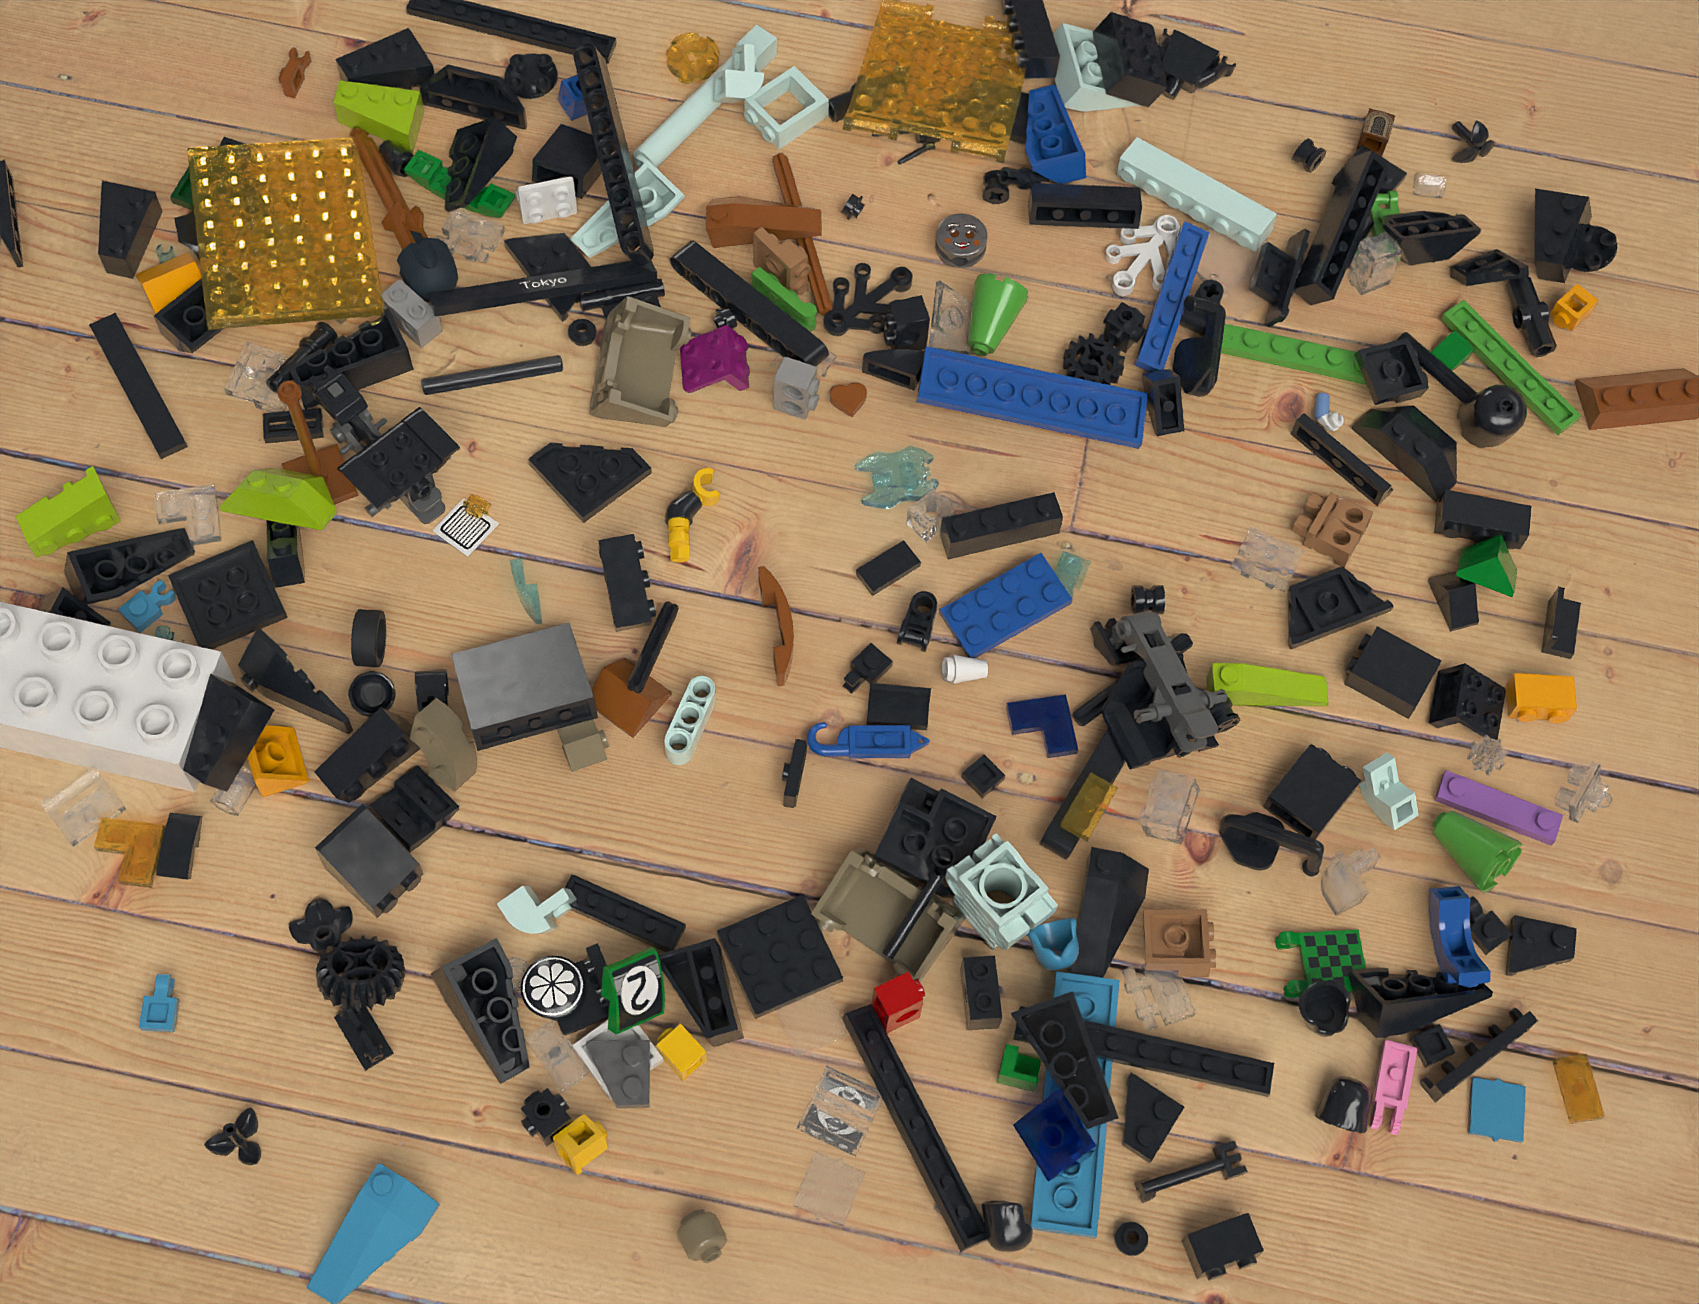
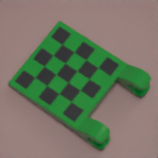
[1275,929,1366,998]

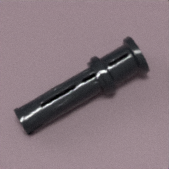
[266,321,338,393]

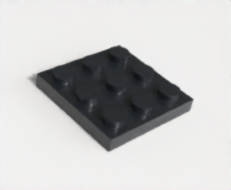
[168,540,288,650]
[716,895,843,1019]

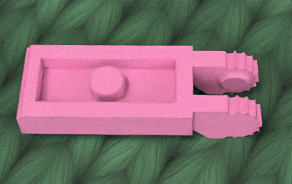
[1369,1039,1417,1135]

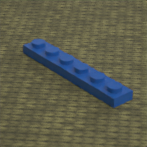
[1134,222,1210,372]

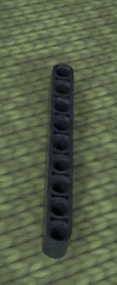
[573,42,654,266]

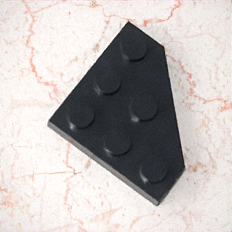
[528,443,652,523]

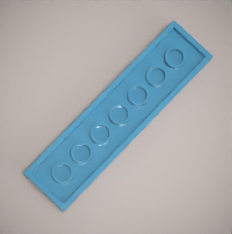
[1030,971,1120,1239]

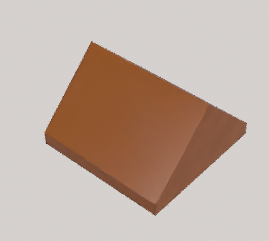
[592,658,672,738]

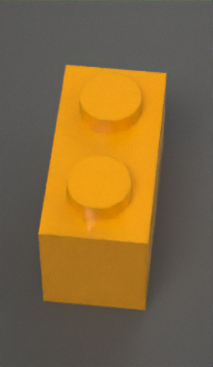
[1506,673,1577,724]

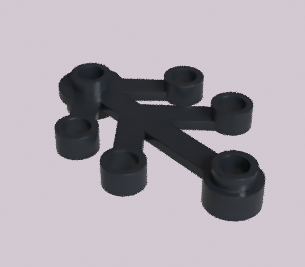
[823,263,913,336]

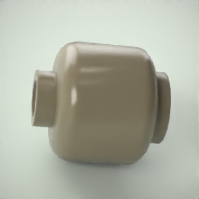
[677,1209,727,1263]

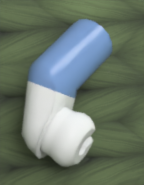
[1314,393,1344,431]

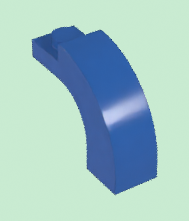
[1429,886,1491,987]

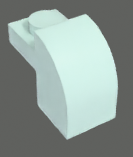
[713,44,764,103]
[1359,753,1419,830]
[497,885,577,934]

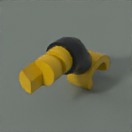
[665,467,720,563]

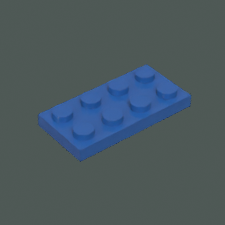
[940,553,1073,659]

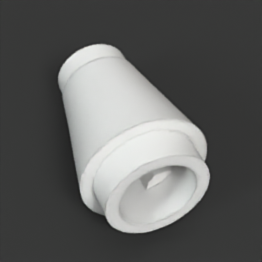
[942,654,988,684]

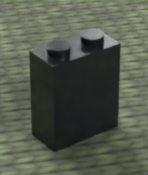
[532,124,602,199]
[1344,626,1441,719]
[1263,744,1361,839]

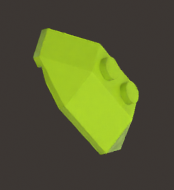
[219,467,337,531]

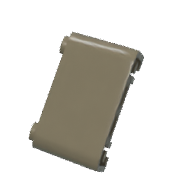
[589,296,691,427]
[811,848,966,982]

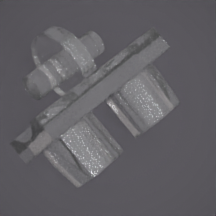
[1555,761,1612,823]

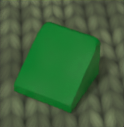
[1431,331,1474,371]

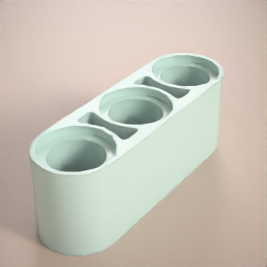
[664,676,716,765]

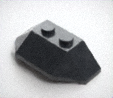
[420,64,527,130]
[1382,211,1482,265]
[1351,405,1457,503]

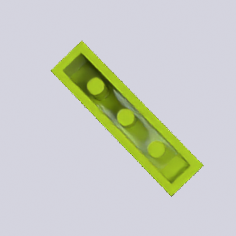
[1206,663,1329,706]

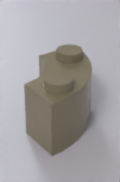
[409,698,477,791]
[556,720,609,772]

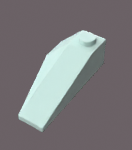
[570,160,685,258]

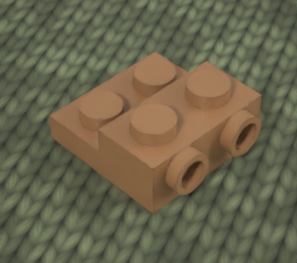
[753,227,811,295]
[1143,909,1216,977]

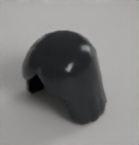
[1298,980,1351,1037]
[1315,1076,1371,1133]
[981,1201,1033,1252]

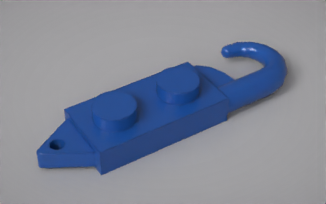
[806,722,930,758]

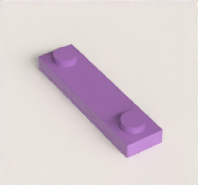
[1434,770,1563,846]

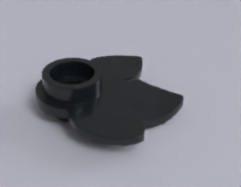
[289,898,353,954]

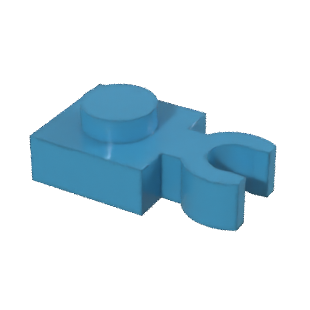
[118,580,177,633]

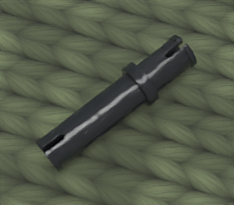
[578,278,665,312]

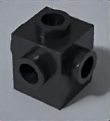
[1103,302,1145,353]
[520,1088,572,1146]

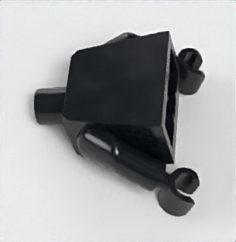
[1157,28,1237,100]

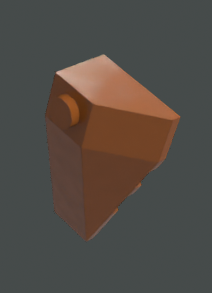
[706,196,822,248]

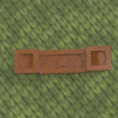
[758,566,794,686]

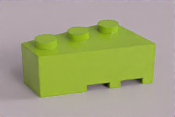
[333,80,424,154]

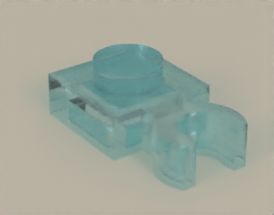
[1055,551,1091,598]

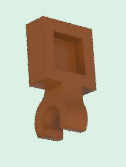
[279,47,311,98]

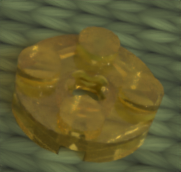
[666,32,720,84]

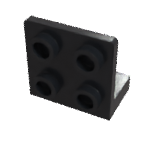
[1429,663,1506,742]
[557,943,610,1036]

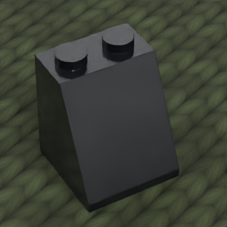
[315,804,424,918]

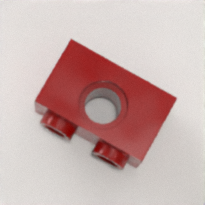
[871,971,925,1033]

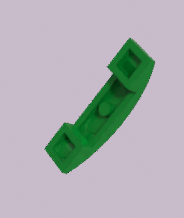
[404,150,515,218]

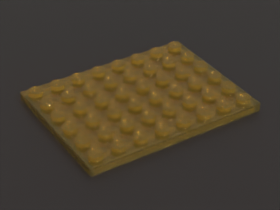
[187,137,384,330]

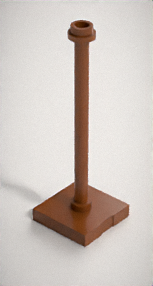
[277,381,359,505]

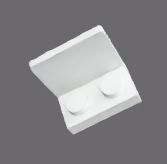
[516,177,577,224]

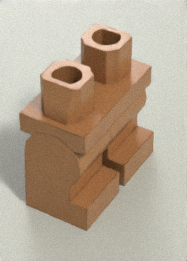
[1292,492,1373,568]

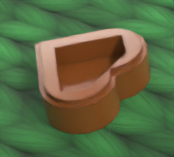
[830,382,867,417]

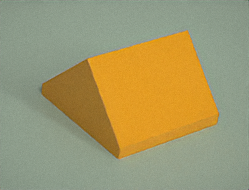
[135,252,203,314]
[248,725,309,797]

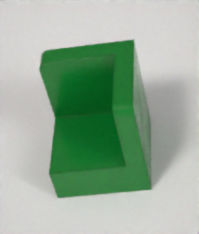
[997,1044,1041,1092]

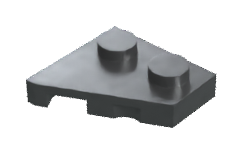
[586,1040,650,1108]

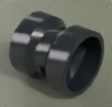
[1131,585,1165,614]

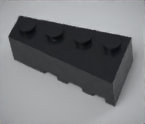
[288,308,414,409]
[1011,991,1119,1129]

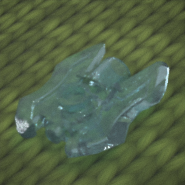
[854,446,939,509]

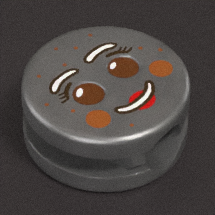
[935,214,988,268]

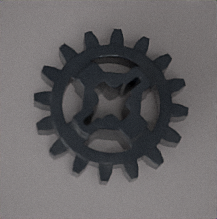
[1062,333,1125,385]

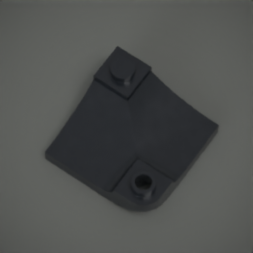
[873,778,997,898]

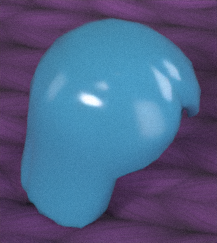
[1027,918,1079,971]

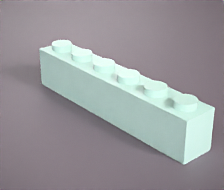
[1117,137,1277,252]

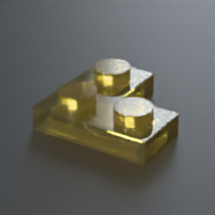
[94,818,165,888]

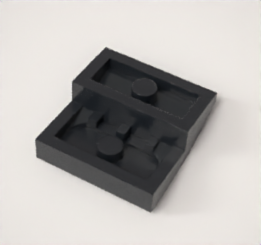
[369,766,460,853]

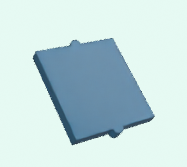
[1468,1077,1526,1143]

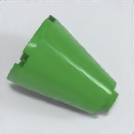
[968,273,1028,356]
[1432,811,1523,893]

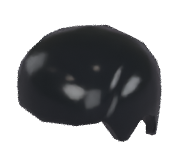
[348,671,396,718]

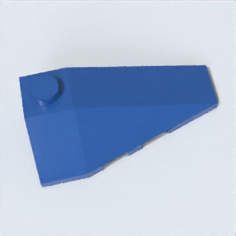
[1025,84,1086,184]

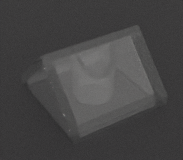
[929,280,972,355]

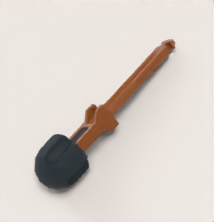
[350,126,459,302]

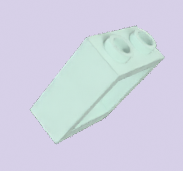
[744,66,829,149]

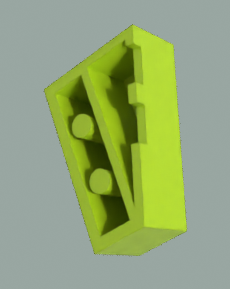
[15,466,121,558]

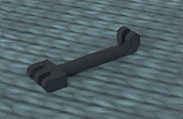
[1134,1141,1248,1203]

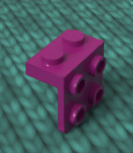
[680,325,750,393]

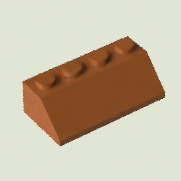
[1575,368,1699,430]

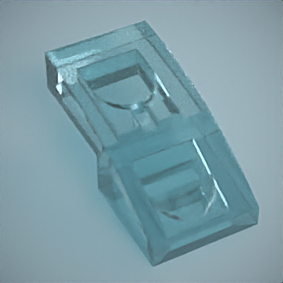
[510,559,542,624]

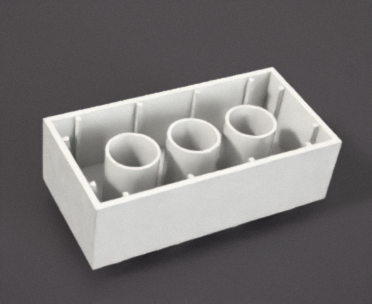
[0,602,236,792]

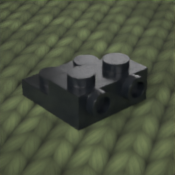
[1355,338,1429,405]

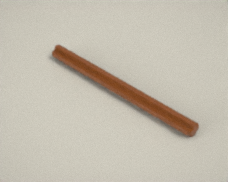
[772,153,833,316]

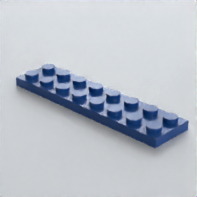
[916,346,1148,449]

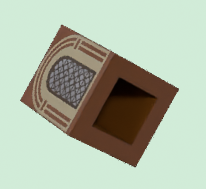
[1356,108,1396,156]

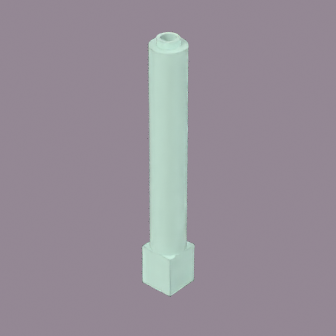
[633,25,777,168]

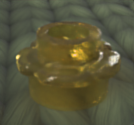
[463,494,491,519]

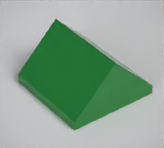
[1456,535,1517,597]

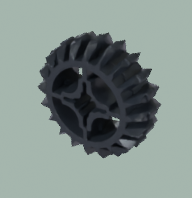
[316,935,405,1011]

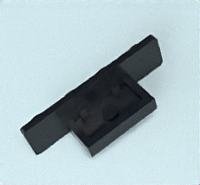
[1248,228,1310,328]

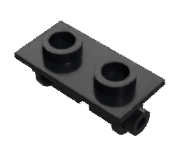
[334,1005,394,1071]

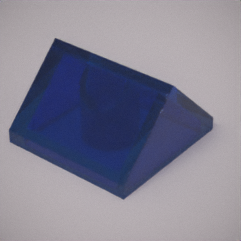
[1013,1089,1097,1182]

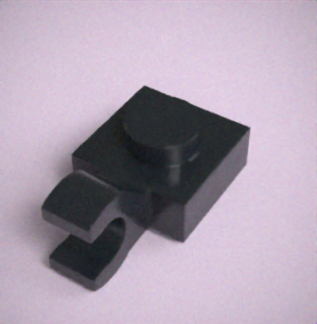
[843,643,893,694]
[1470,896,1513,955]

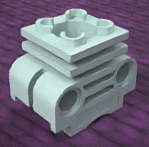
[946,833,1058,951]

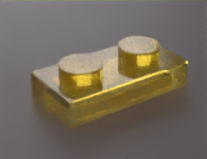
[1060,773,1118,842]
[1552,1054,1605,1124]

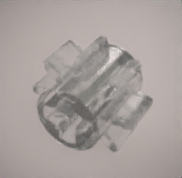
[1467,735,1508,775]

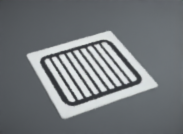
[433,498,499,556]

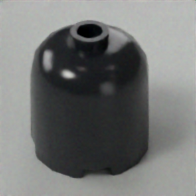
[1457,385,1527,448]

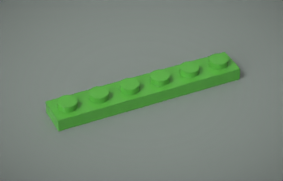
[1441,300,1582,436]
[1221,324,1366,385]

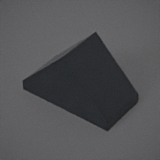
[1428,571,1479,632]

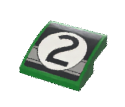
[601,947,665,1035]

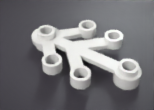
[1105,215,1180,296]

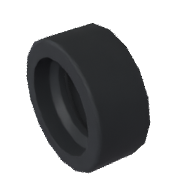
[351,609,386,667]

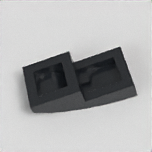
[156,812,203,880]

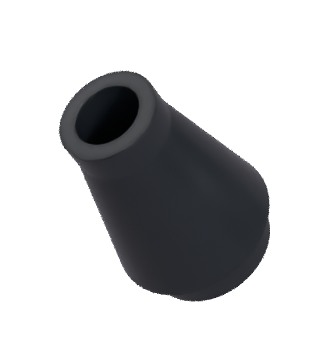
[379,140,414,177]

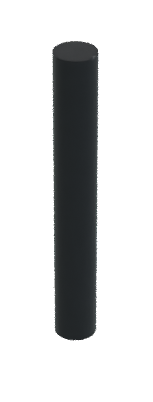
[882,872,944,959]

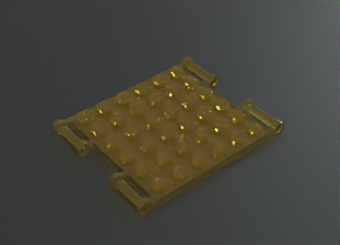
[843,0,1025,163]

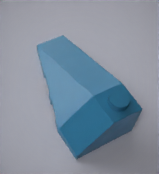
[306,1163,440,1304]

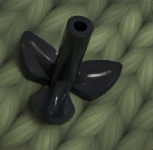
[1452,120,1495,163]
[204,1107,262,1165]

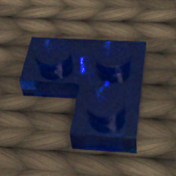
[1006,694,1078,758]

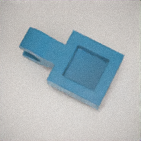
[139,974,179,1033]

